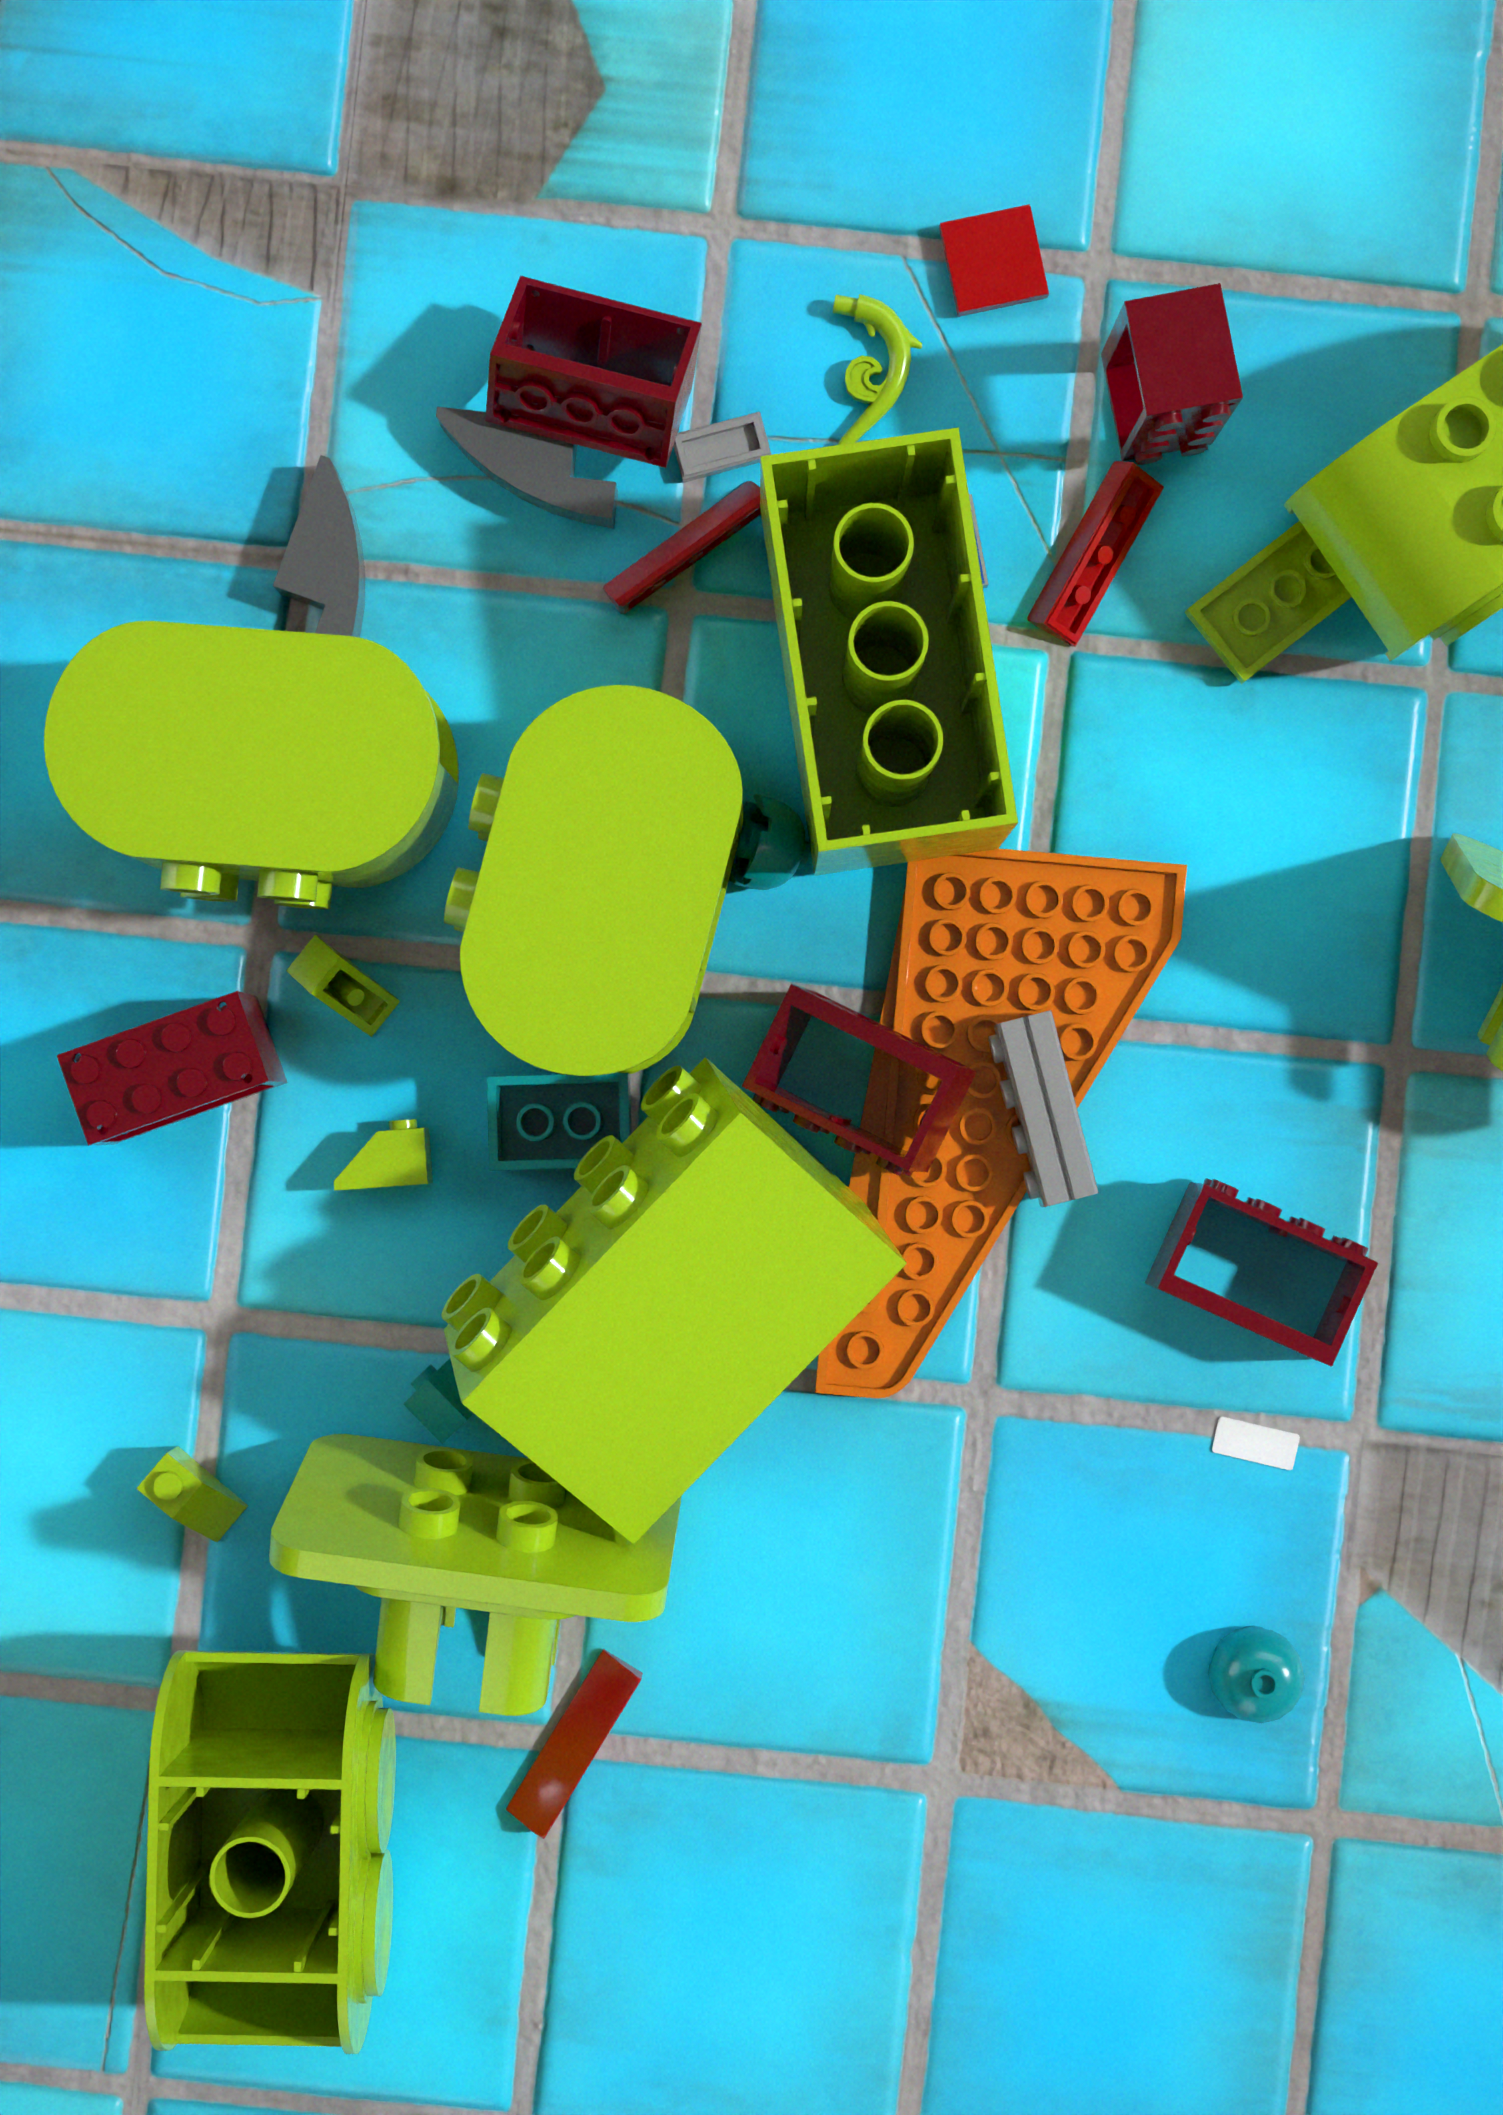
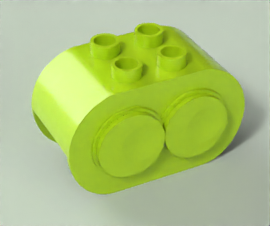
[1284,344,1503,661]
[44,621,459,910]
[444,685,743,1076]
[144,1650,396,2054]

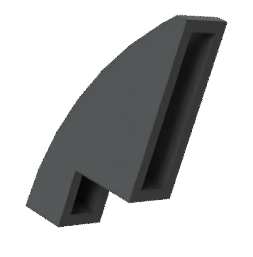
[436,407,618,528]
[273,455,365,637]

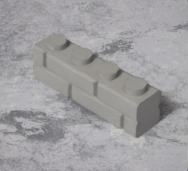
[988,1010,1099,1207]

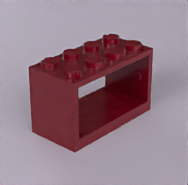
[485,276,702,468]
[1101,283,1243,465]
[742,984,977,1176]
[57,991,288,1146]
[1145,1178,1378,1367]

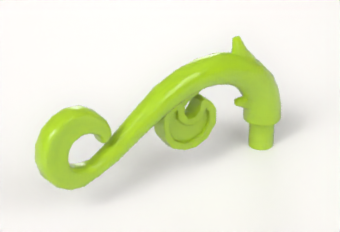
[832,294,923,445]

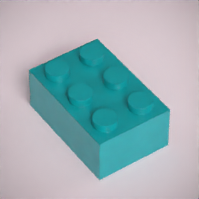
[487,1073,632,1171]

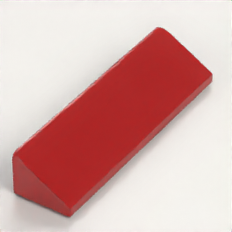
[1027,461,1164,647]
[603,481,761,614]
[506,1649,643,1839]

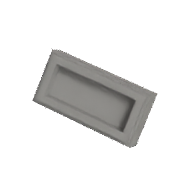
[673,412,772,483]

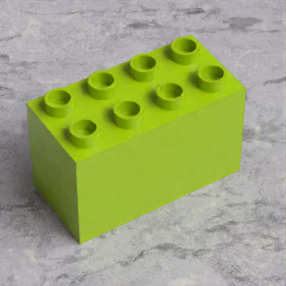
[760,427,1018,876]
[441,1057,907,1544]

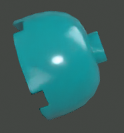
[729,794,810,890]
[1208,1626,1305,1723]

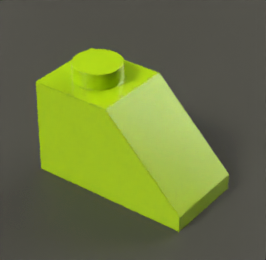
[286,935,400,1037]
[334,1119,433,1191]
[136,1446,248,1542]

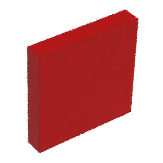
[939,204,1049,317]

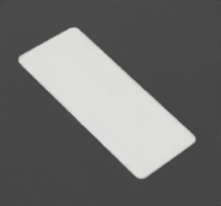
[1212,1416,1300,1470]

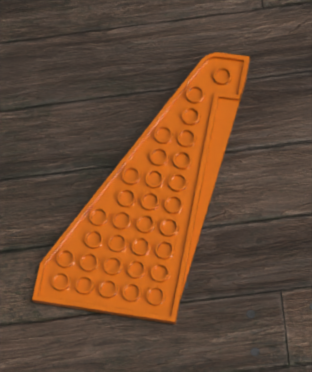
[815,848,1187,1398]

